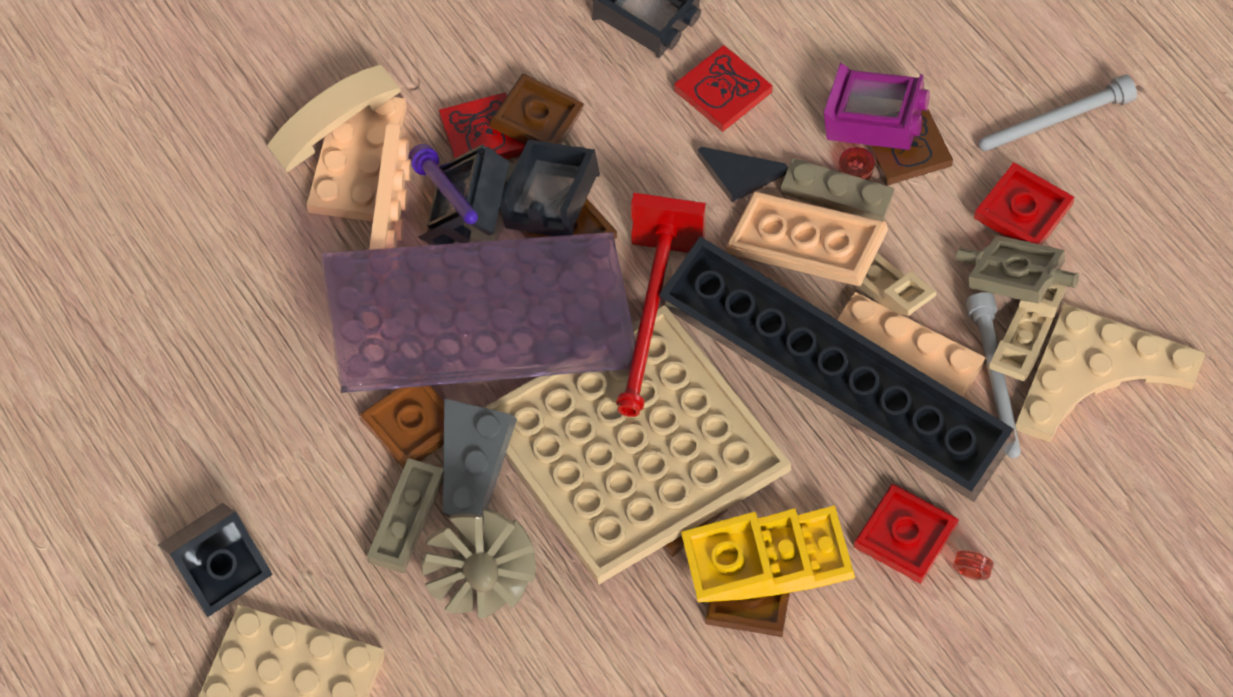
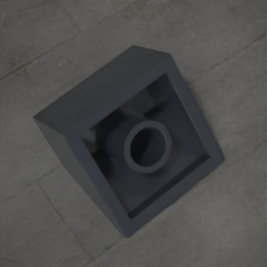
[158,503,273,617]

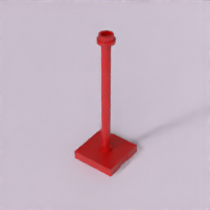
[616,192,706,417]

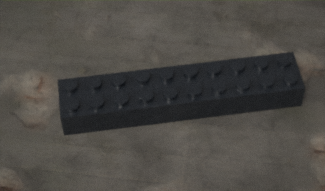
[659,236,1016,502]

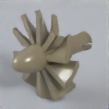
[422,508,536,618]

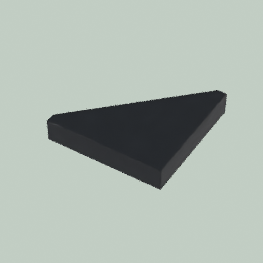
[697,147,788,202]

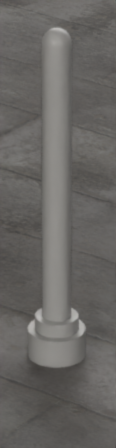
[978,74,1137,151]
[966,292,1021,459]

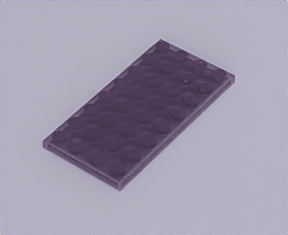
[321,232,636,393]

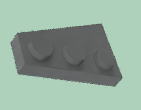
[443,399,517,517]

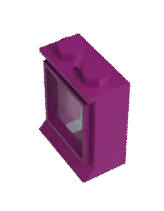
[824,62,930,150]

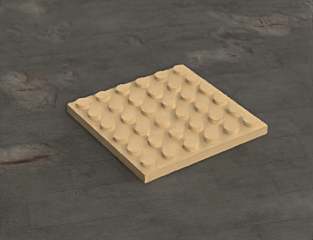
[483,305,791,585]

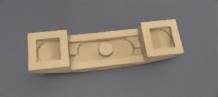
[267,64,401,172]
[857,253,936,316]
[989,284,1067,381]

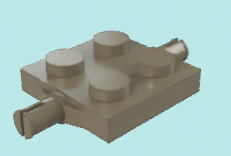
[956,235,1079,304]

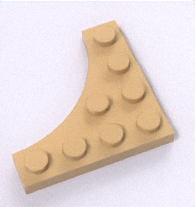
[1016,304,1206,443]

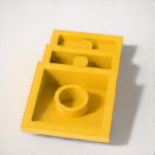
[681,505,855,602]

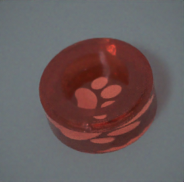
[838,147,875,180]
[953,550,994,580]

